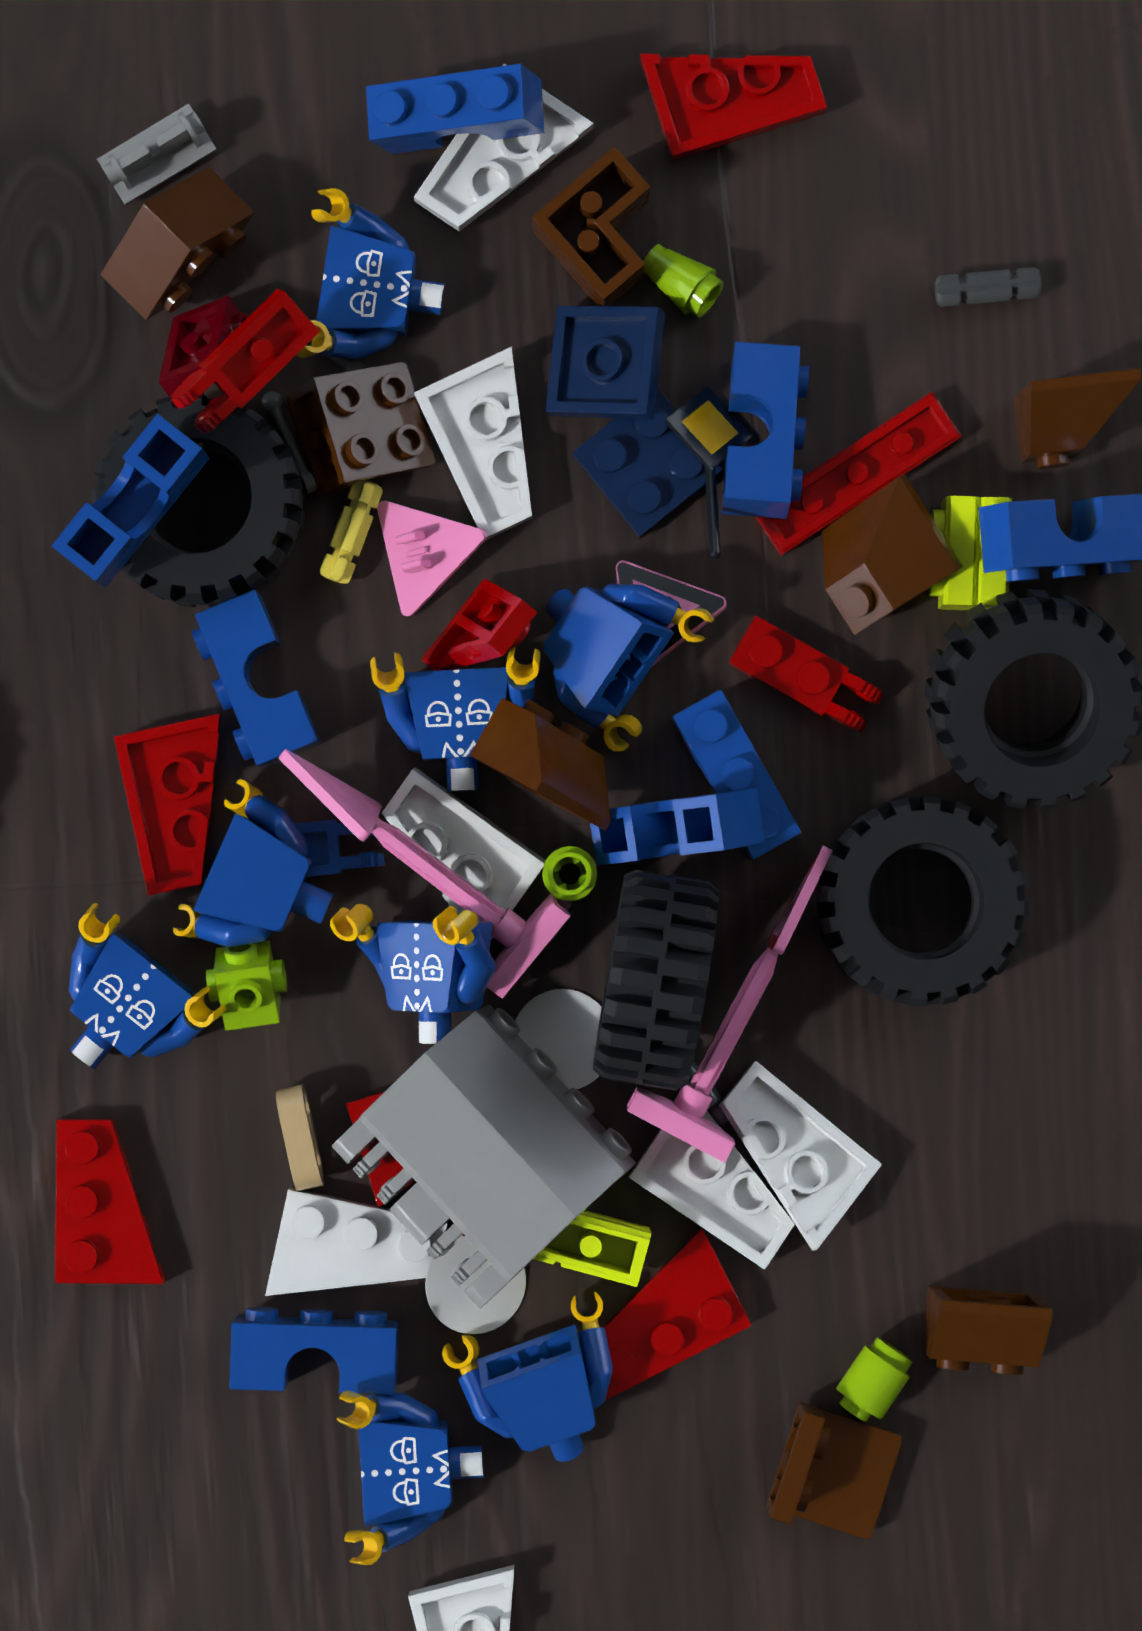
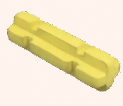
[320,480,383,584]

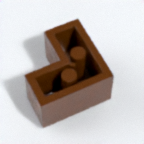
[532,146,651,306]
[100,167,255,320]

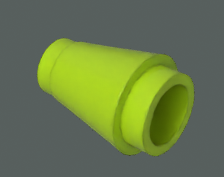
[643,244,724,318]
[542,846,597,901]

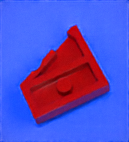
[421,578,537,671]

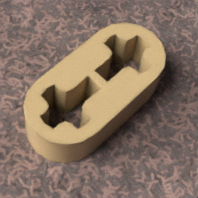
[275,1084,325,1191]

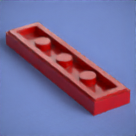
[755,392,962,556]

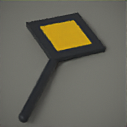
[664,386,753,559]

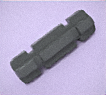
[934,267,1041,307]

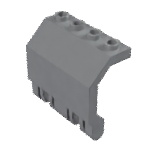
[332,1004,637,1309]

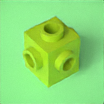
[206,940,287,1031]

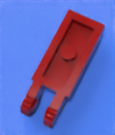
[171,288,320,434]
[728,615,884,733]

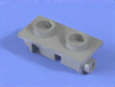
[97,103,217,206]

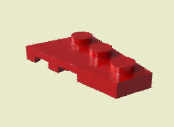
[640,53,827,161]
[114,713,222,896]
[55,1118,166,1284]
[602,1227,752,1400]

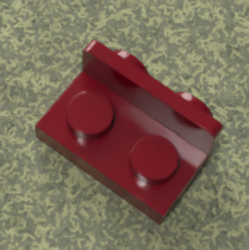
[158,295,249,396]

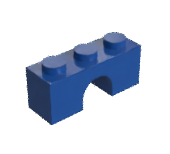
[366,63,545,154]
[721,342,809,519]
[51,413,210,588]
[978,494,1142,582]
[192,590,321,768]
[671,689,802,860]
[590,788,765,866]
[229,1307,399,1395]

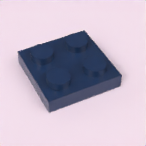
[545,306,665,419]
[572,387,724,539]

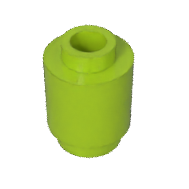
[836,1337,913,1422]

